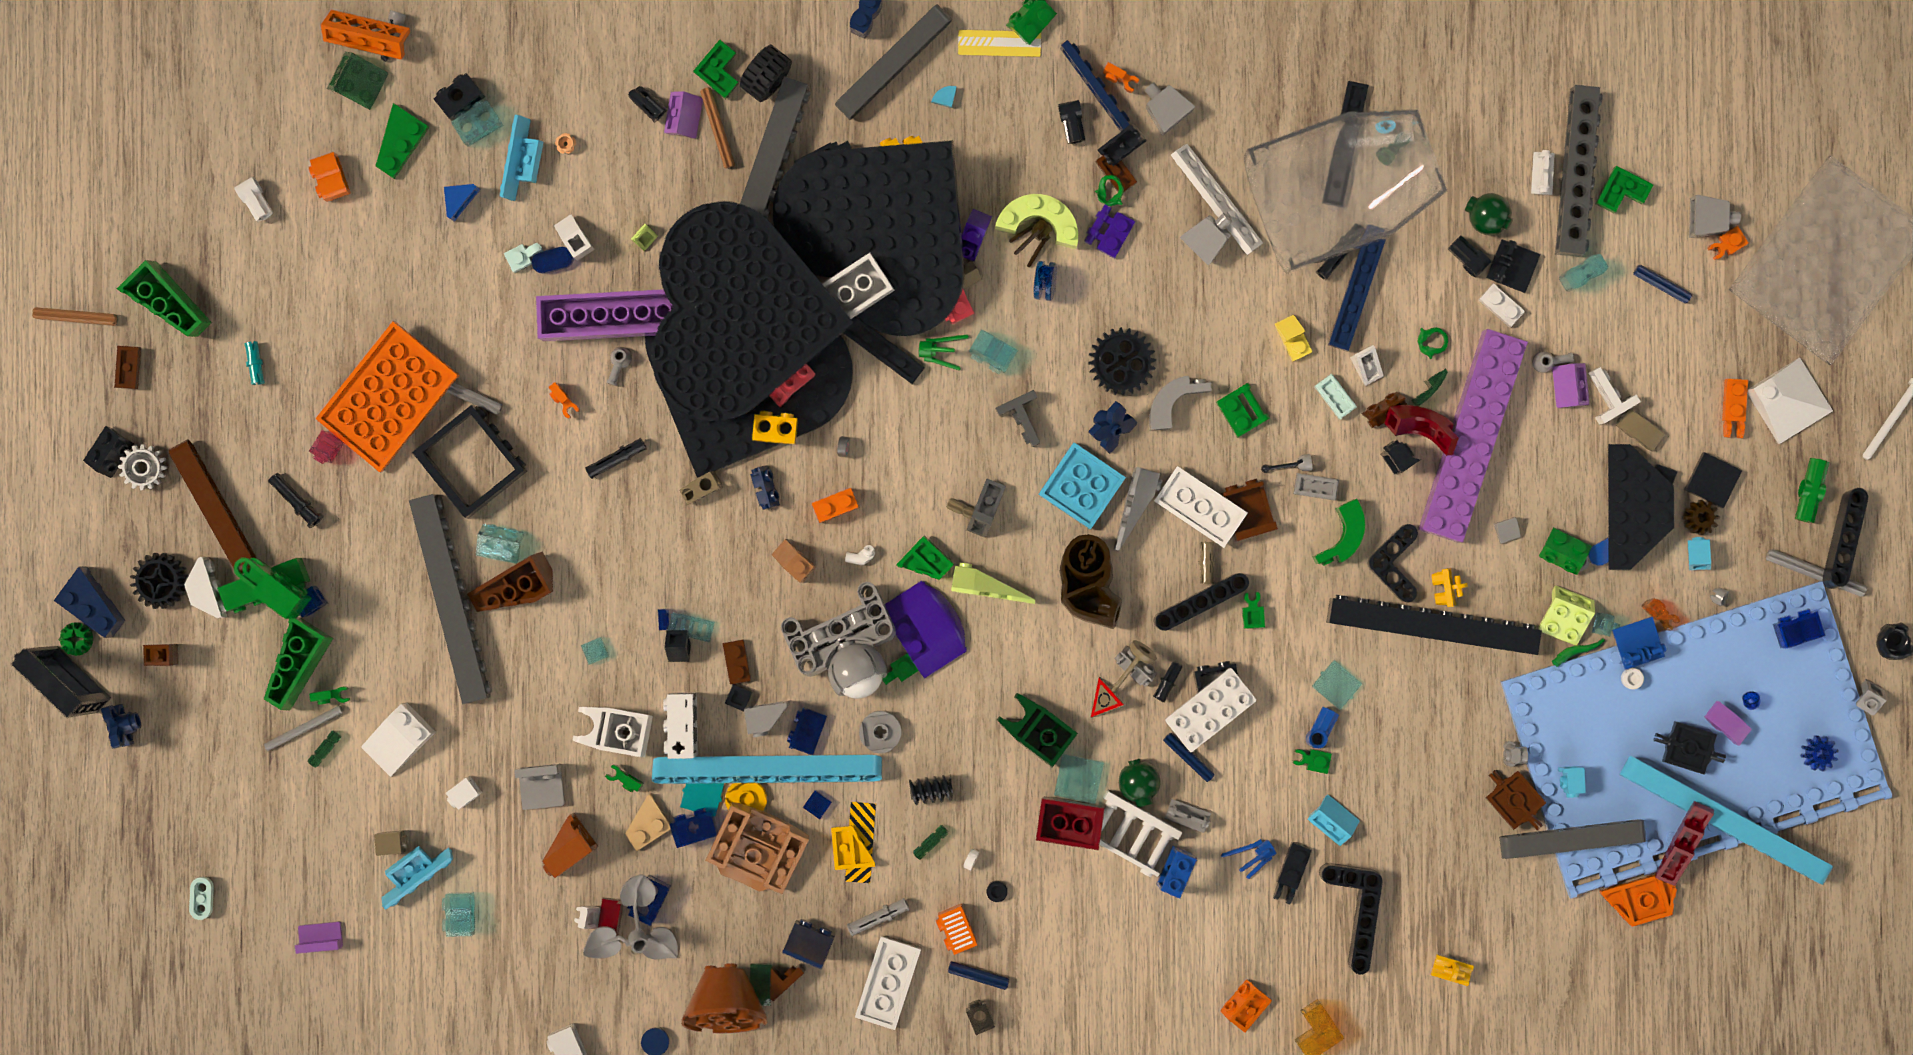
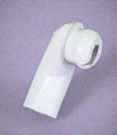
[845,545,875,565]

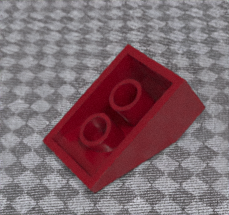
[1036,796,1105,851]

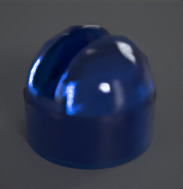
[1742,691,1761,710]

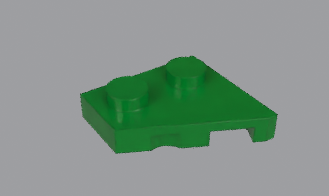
[896,535,954,580]

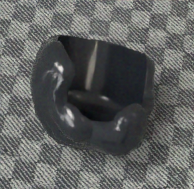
[1876,622,1913,660]

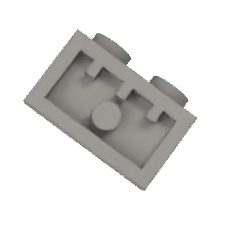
[514,763,565,810]

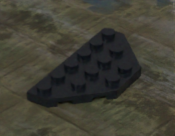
[1608,444,1674,571]

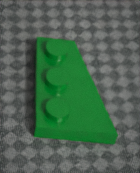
[375,103,430,179]

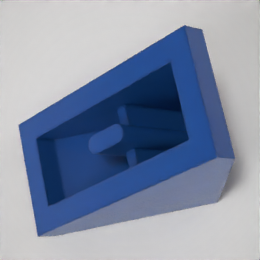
[444,184,481,222]

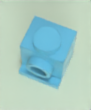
[1558,766,1586,798]

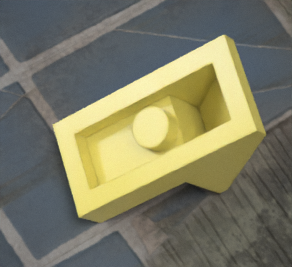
[1275,315,1312,362]

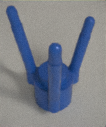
[1221,839,1277,879]

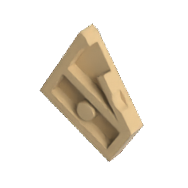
[625,794,673,851]

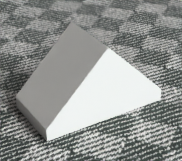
[1350,345,1384,386]

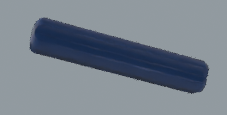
[1633,265,1692,304]
[1163,733,1214,782]
[948,961,1009,990]

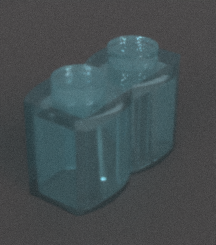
[1559,254,1608,291]
[969,329,1018,374]
[442,892,475,937]

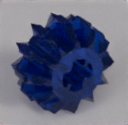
[1800,735,1839,771]

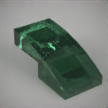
[1412,368,1448,406]
[750,963,772,1006]

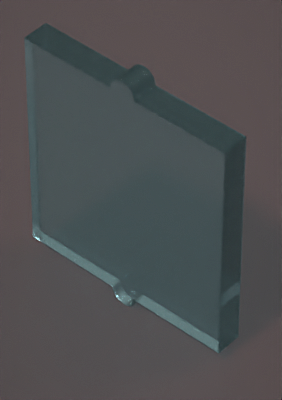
[1312,660,1362,710]

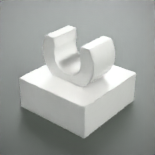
[574,906,601,929]

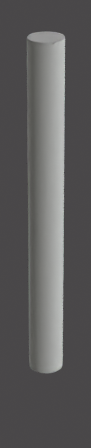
[264,705,343,751]

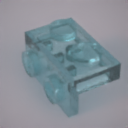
[476,524,524,564]

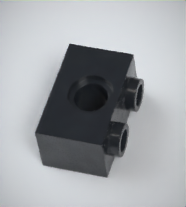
[433,73,486,122]

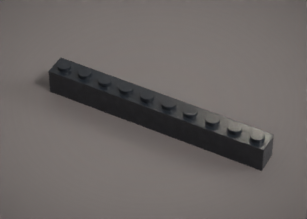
[1326,595,1542,655]

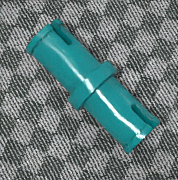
[244,341,265,385]

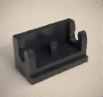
[1097,124,1147,167]

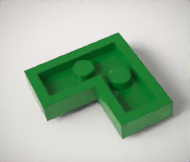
[693,40,739,100]
[1595,166,1653,213]

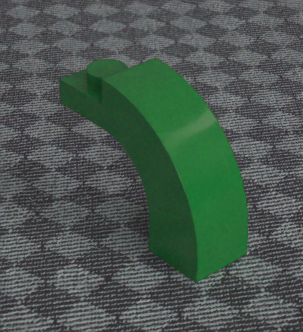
[1312,499,1365,566]

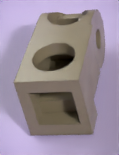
[679,471,723,505]

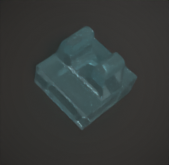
[1592,612,1621,636]

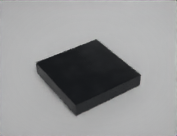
[1684,452,1742,508]

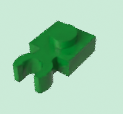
[1242,592,1265,629]
[1292,749,1332,774]

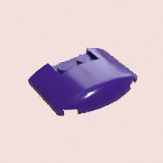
[879,581,967,678]

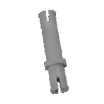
[847,898,910,937]

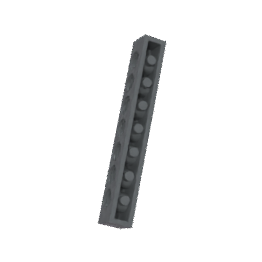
[1555,85,1603,257]

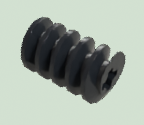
[909,774,953,805]

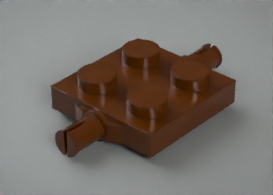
[1485,770,1546,831]

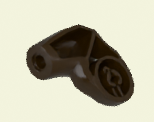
[1059,534,1122,629]

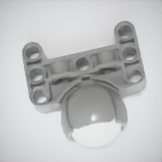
[781,582,896,699]

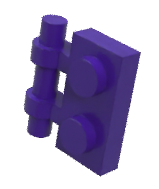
[1084,205,1135,259]

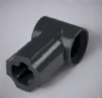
[1058,100,1085,144]
[1448,235,1491,278]

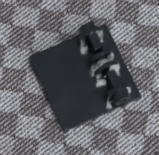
[1486,239,1541,293]

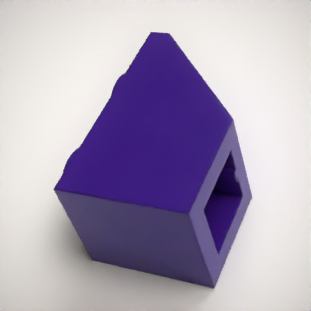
[962,209,992,262]

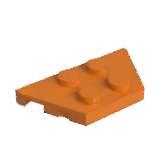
[1599,874,1677,927]

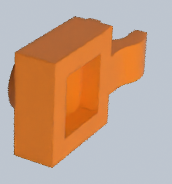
[1103,62,1139,93]
[548,382,580,419]

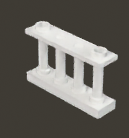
[1100,790,1182,877]

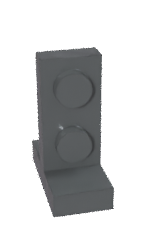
[995,390,1040,447]
[967,479,1006,538]

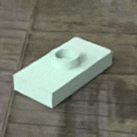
[1314,373,1357,420]

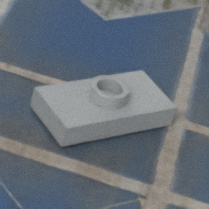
[1293,473,1339,501]

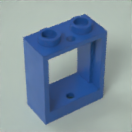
[1156,846,1197,899]

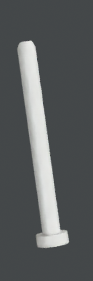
[1863,378,1913,460]

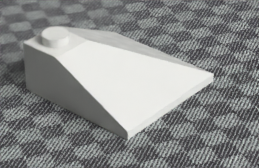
[1747,358,1833,444]

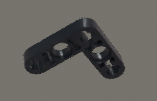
[1367,524,1418,602]

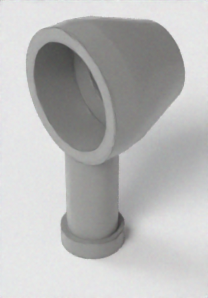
[606,347,632,386]
[1532,352,1574,373]

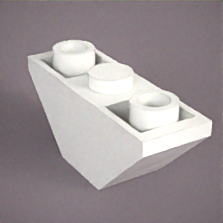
[184,557,228,618]

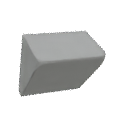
[1494,517,1521,544]

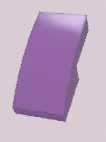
[1704,701,1752,746]

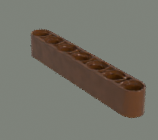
[169,439,257,574]

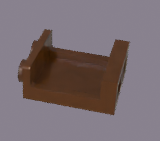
[1221,478,1278,541]

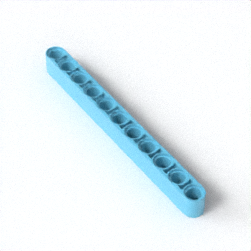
[652,755,882,784]
[1619,756,1833,885]

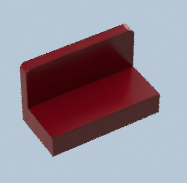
[598,897,623,936]

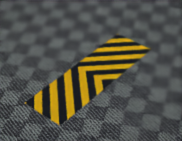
[845,802,876,883]

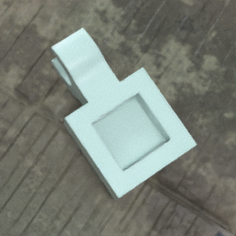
[504,243,544,273]

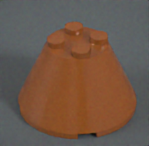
[681,963,767,1033]

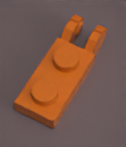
[1722,379,1748,438]

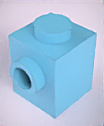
[1688,537,1711,570]

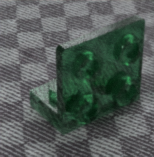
[327,51,388,110]

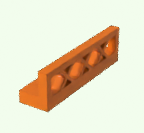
[321,10,410,60]

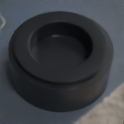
[986,880,1007,902]

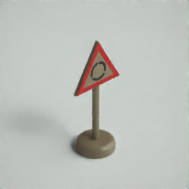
[1090,640,1157,718]

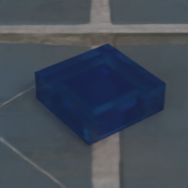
[658,609,670,630]
[803,790,832,819]

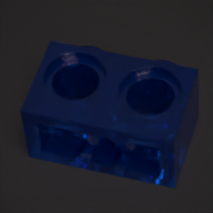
[627,875,672,926]

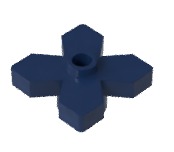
[1088,401,1137,454]
[100,704,141,749]

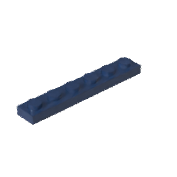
[1060,40,1130,132]
[1328,225,1388,352]

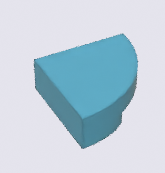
[931,86,957,108]

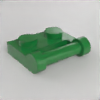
[1216,383,1270,438]

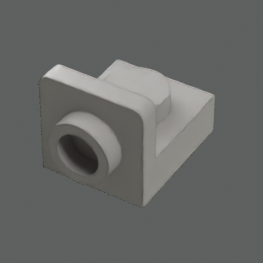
[1856,679,1887,715]

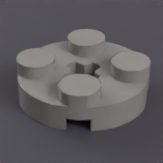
[859,711,902,753]

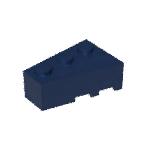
[54,566,126,638]

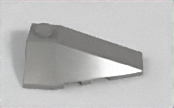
[1114,467,1162,551]

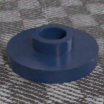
[641,1027,669,1055]

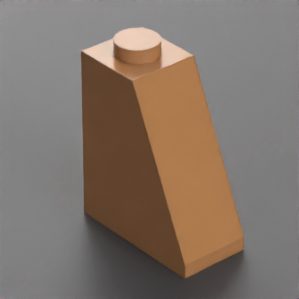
[771,539,816,583]

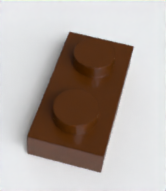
[1095,156,1137,193]
[114,346,141,389]
[722,639,751,685]

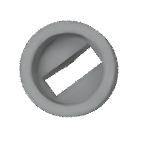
[1710,588,1729,606]

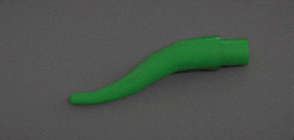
[1552,638,1605,667]

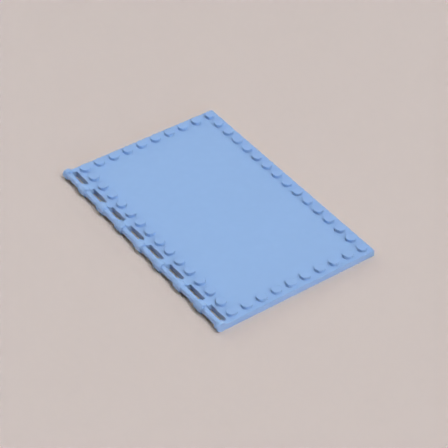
[1501,581,1892,899]

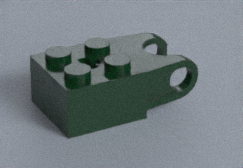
[996,693,1078,768]

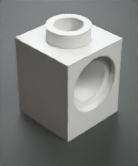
[446,776,483,810]

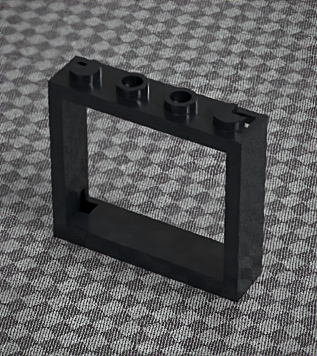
[412,405,527,519]
[11,646,111,718]

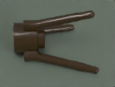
[1009,219,1052,267]

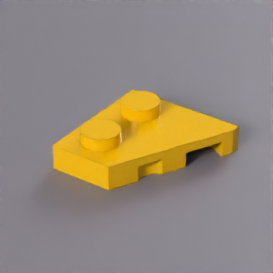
[831,825,876,870]

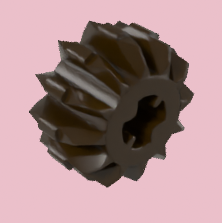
[1682,500,1720,535]

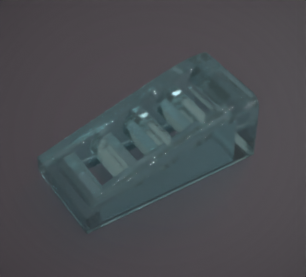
[668,612,715,642]

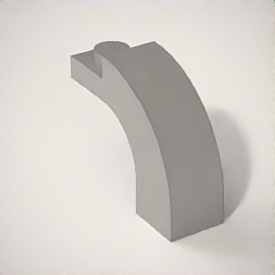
[1149,376,1212,431]

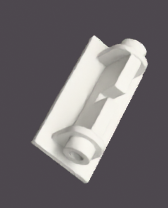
[1531,150,1555,195]

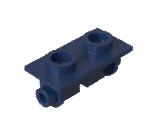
[750,465,780,510]

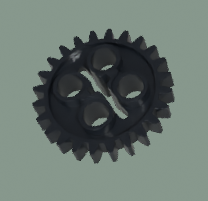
[1088,327,1156,396]

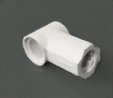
[234,177,273,222]

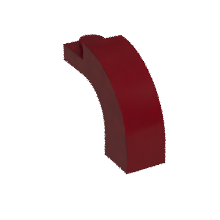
[1384,405,1459,456]

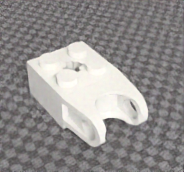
[573,707,653,758]

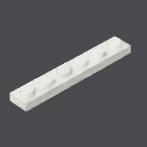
[1171,144,1263,255]

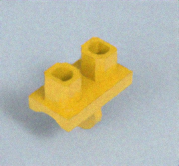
[1431,568,1468,607]
[1430,954,1474,986]

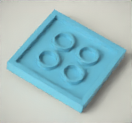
[1038,442,1126,530]

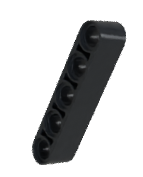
[1822,488,1868,589]
[1154,573,1249,631]

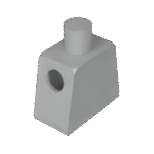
[1145,82,1195,136]
[1689,195,1741,238]
[1180,213,1232,265]

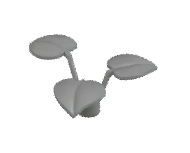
[583,874,678,960]

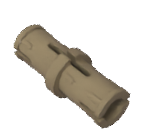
[1199,542,1215,584]

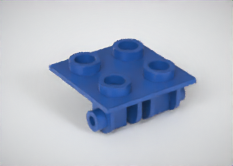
[1612,617,1667,670]

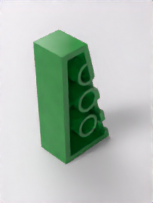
[117,260,212,337]
[264,617,334,711]

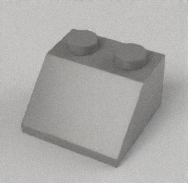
[744,700,790,737]

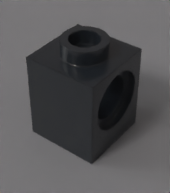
[664,630,691,662]

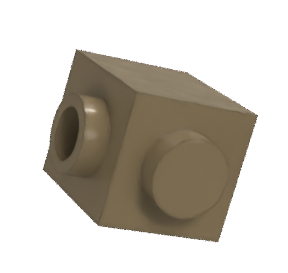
[374,830,408,856]

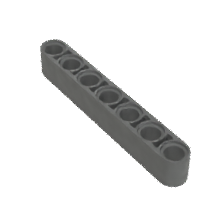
[835,4,952,120]
[1499,819,1646,859]

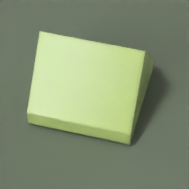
[631,224,658,251]

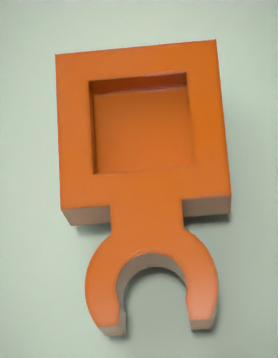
[1707,226,1748,260]

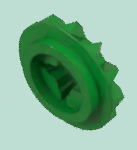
[58,622,93,656]

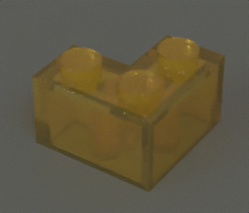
[1294,999,1345,1055]

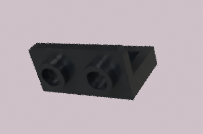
[83,426,134,478]

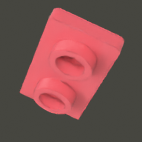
[769,364,815,407]

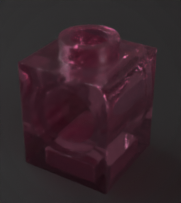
[309,430,344,464]

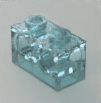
[451,100,504,147]

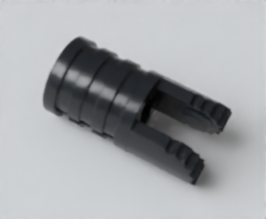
[628,86,667,123]

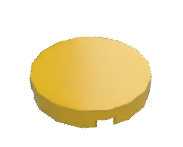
[725,783,767,811]

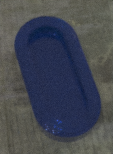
[532,247,574,274]

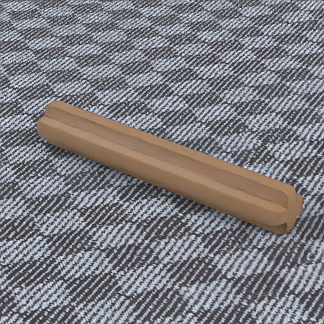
[700,87,735,169]
[32,307,117,326]

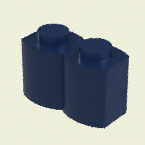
[850,0,882,39]

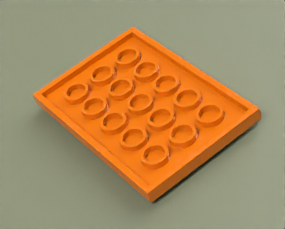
[315,321,459,472]

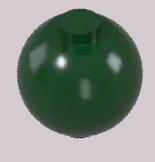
[1465,193,1513,235]
[1118,759,1161,807]

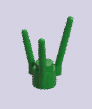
[919,334,969,370]

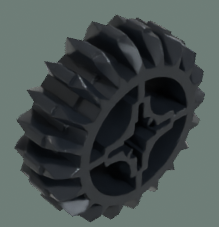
[130,553,189,609]

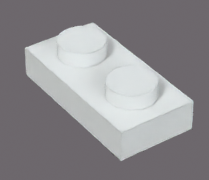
[1478,284,1525,328]

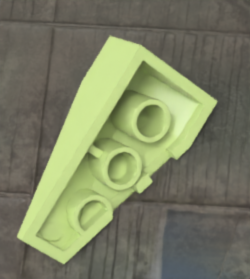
[951,562,1035,604]

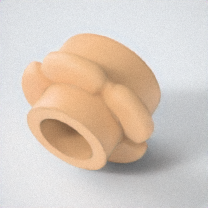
[555,133,576,154]

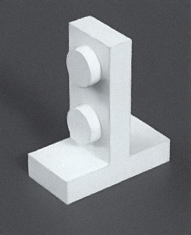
[1588,367,1641,425]

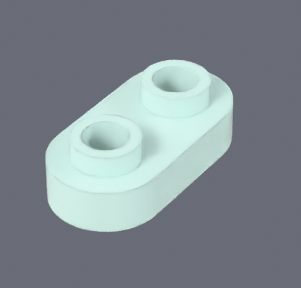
[189,877,214,920]

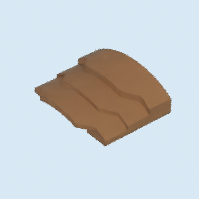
[705,802,809,894]

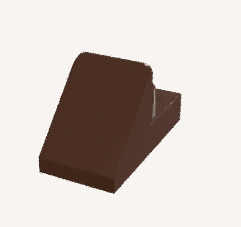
[143,644,178,666]
[770,964,805,1002]

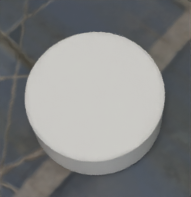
[1621,668,1644,689]
[964,849,980,871]

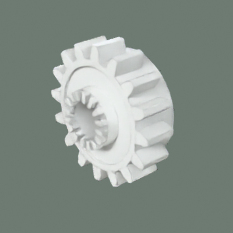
[118,444,168,490]

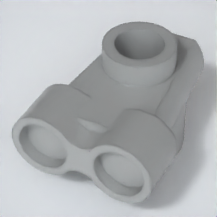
[1503,741,1528,767]

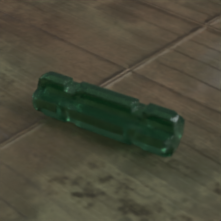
[307,730,341,767]
[913,825,948,860]

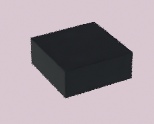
[725,684,753,712]

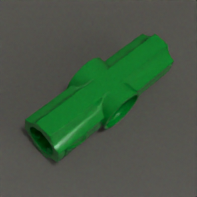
[1795,458,1830,523]

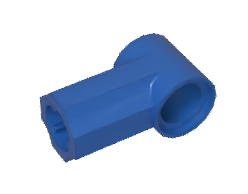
[1306,706,1339,748]

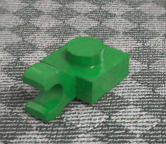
[882,653,919,685]
[309,686,350,705]
[605,764,644,793]

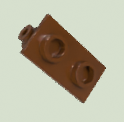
[1362,392,1407,428]

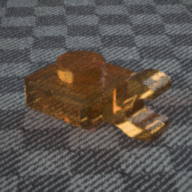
[1641,598,1680,631]

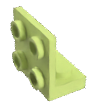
[1538,585,1595,645]

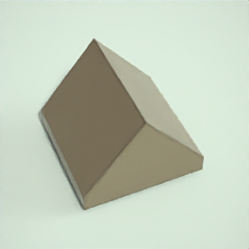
[963,261,982,290]

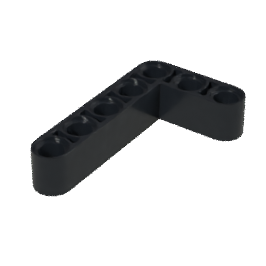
[1319,863,1383,975]

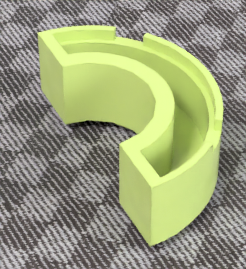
[995,194,1078,249]

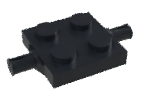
[1654,721,1726,775]

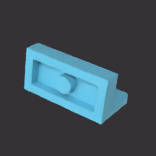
[1307,795,1360,846]

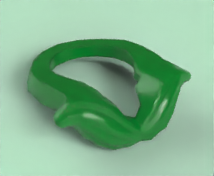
[1095,175,1124,206]
[1417,327,1448,359]

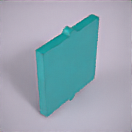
[680,783,725,817]

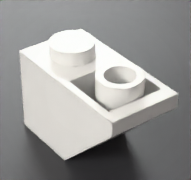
[554,214,595,261]

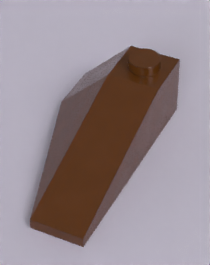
[467,551,553,612]

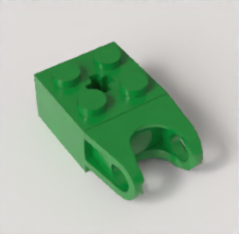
[234,558,312,619]

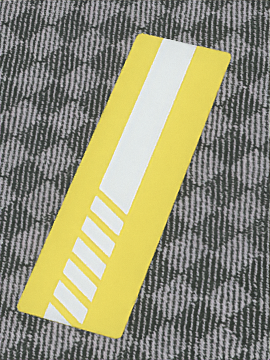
[958,30,1041,57]

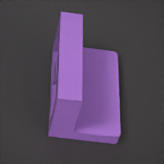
[664,91,703,139]
[1552,363,1590,408]
[295,921,343,954]

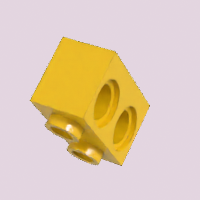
[752,411,798,445]

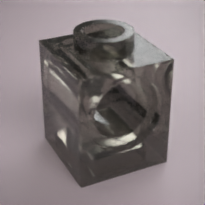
[966,999,995,1035]

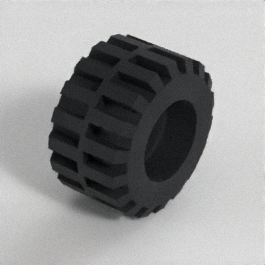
[740,44,792,103]

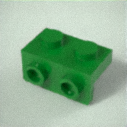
[1006,0,1057,45]
[1539,527,1592,575]

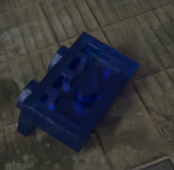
[787,707,828,755]

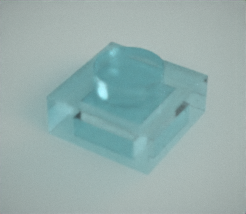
[581,637,609,665]

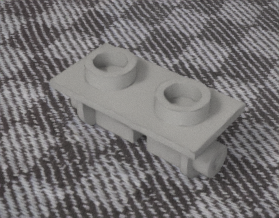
[1114,646,1157,687]
[1164,799,1211,833]

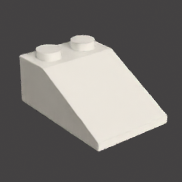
[361,702,436,777]

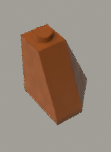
[542,813,599,879]

